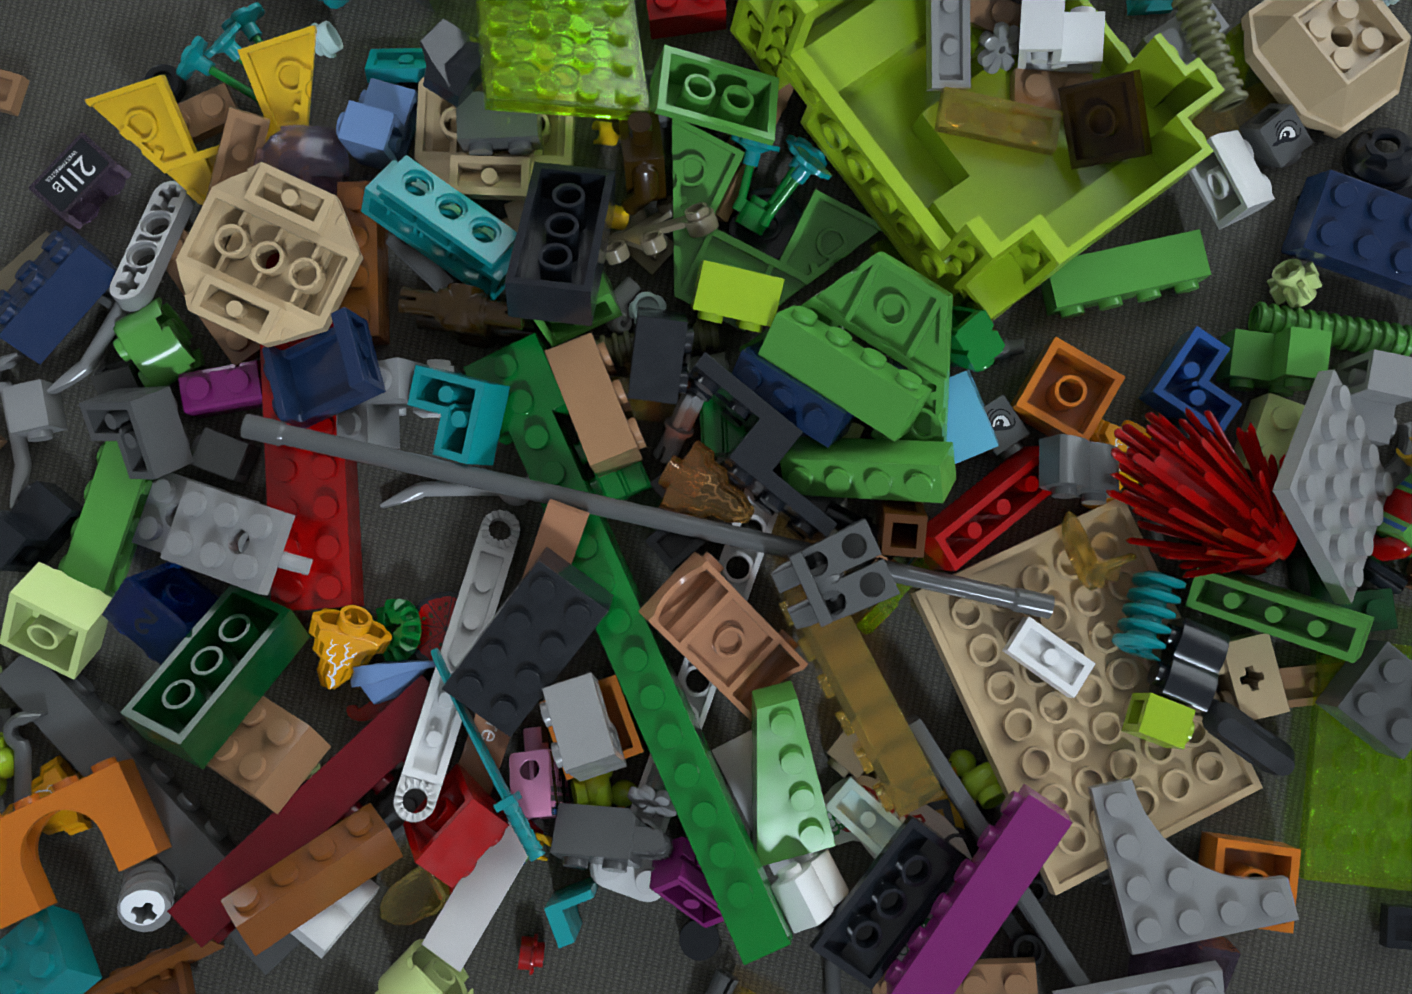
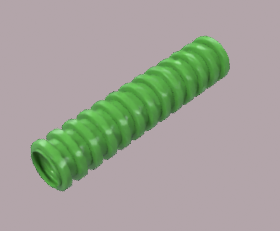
[1248,301,1412,357]

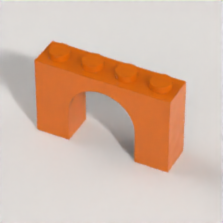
[0,756,172,929]

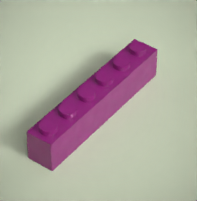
[884,784,1073,994]

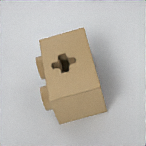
[1218,632,1290,720]

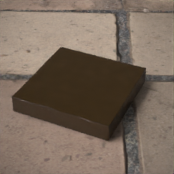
[1058,69,1153,170]

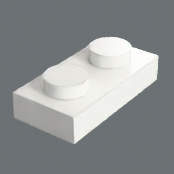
[1002,616,1096,698]

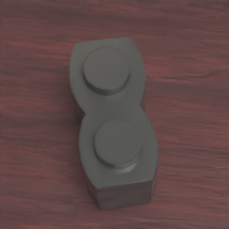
[1039,434,1119,505]

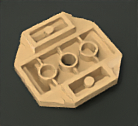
[1241,0,1411,139]
[414,40,576,201]
[176,162,363,348]

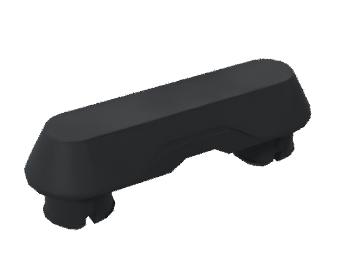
[1201,699,1295,776]

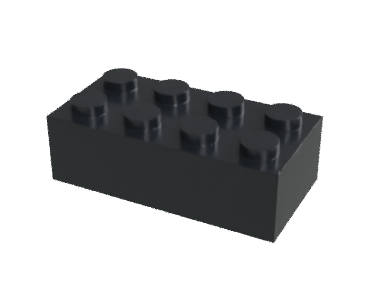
[505,162,615,326]
[442,547,614,737]

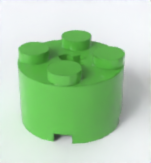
[113,297,205,387]

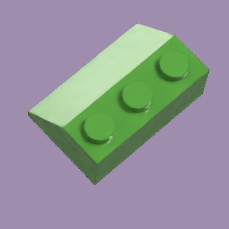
[648,45,779,146]

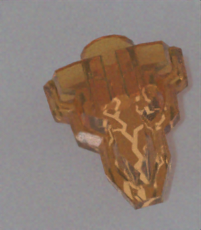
[658,440,755,523]

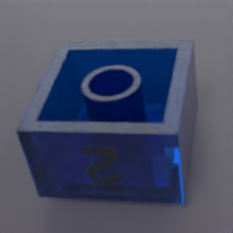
[102,562,219,665]

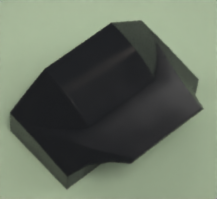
[419,18,503,108]

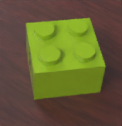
[690,260,785,333]

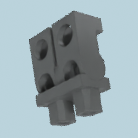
[770,519,900,629]

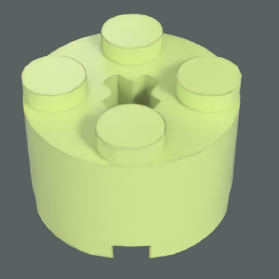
[374,939,474,994]

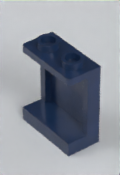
[262,307,386,429]

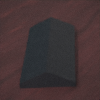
[810,814,970,990]

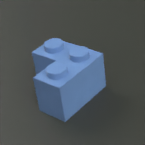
[336,78,418,170]

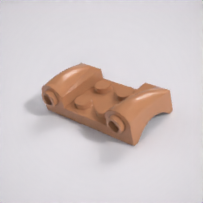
[638,551,808,722]

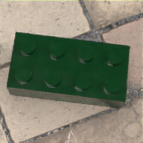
[120,584,310,769]

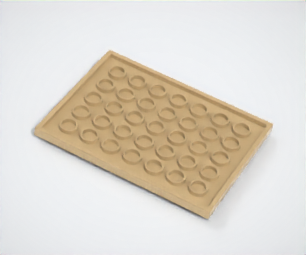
[911,499,1263,895]

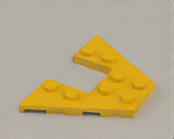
[85,25,317,205]

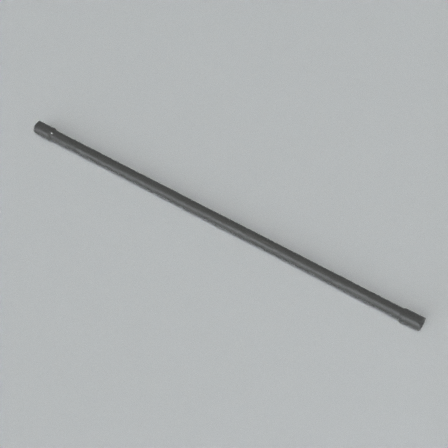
[241,414,1055,619]

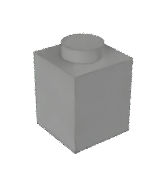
[2,379,67,442]

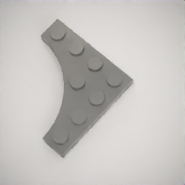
[1088,778,1299,955]

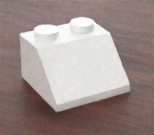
[1189,130,1275,230]

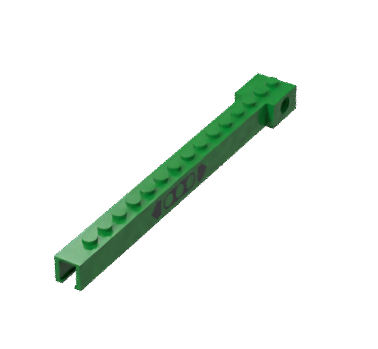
[463,333,793,965]

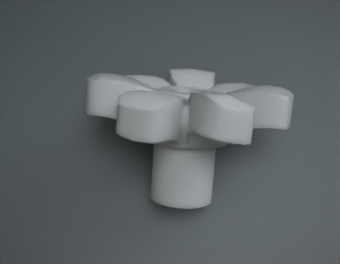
[977,22,1020,74]
[627,775,677,818]

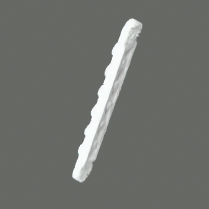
[393,510,520,822]

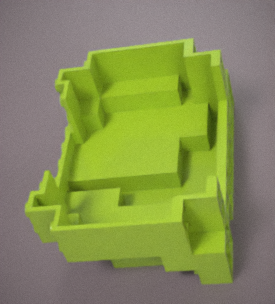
[730,0,1225,321]

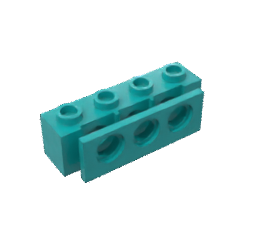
[361,155,517,300]

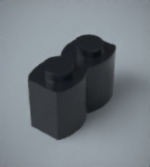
[1147,617,1230,713]

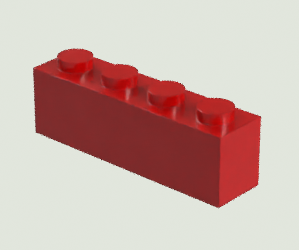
[923,446,1051,571]

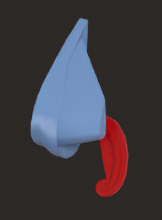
[346,660,436,721]

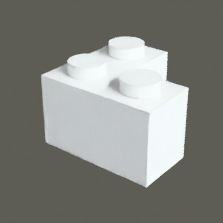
[1018,0,1105,73]

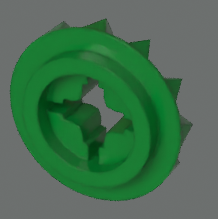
[376,598,421,662]

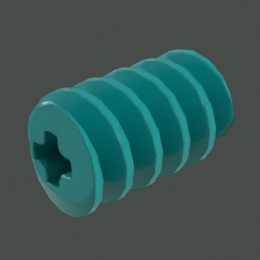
[1112,570,1186,661]

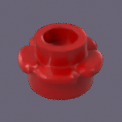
[518,934,545,975]

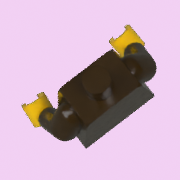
[592,106,667,230]

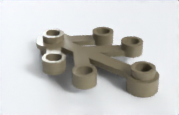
[605,195,719,265]

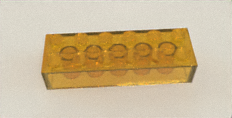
[779,584,945,818]

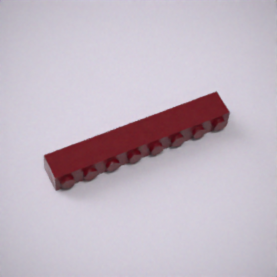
[167,675,430,948]

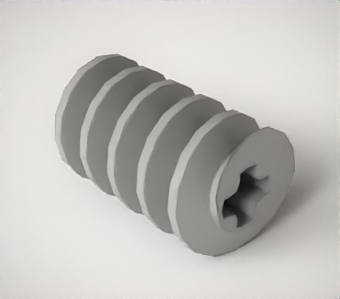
[117,855,177,932]

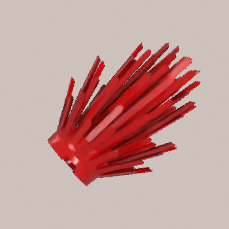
[1106,408,1298,578]

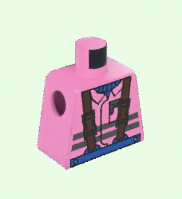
[509,727,570,821]

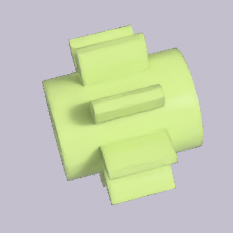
[1267,259,1323,308]

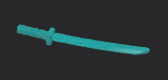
[431,647,545,862]

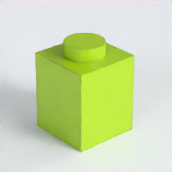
[1121,693,1196,749]

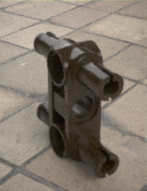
[398,283,537,348]

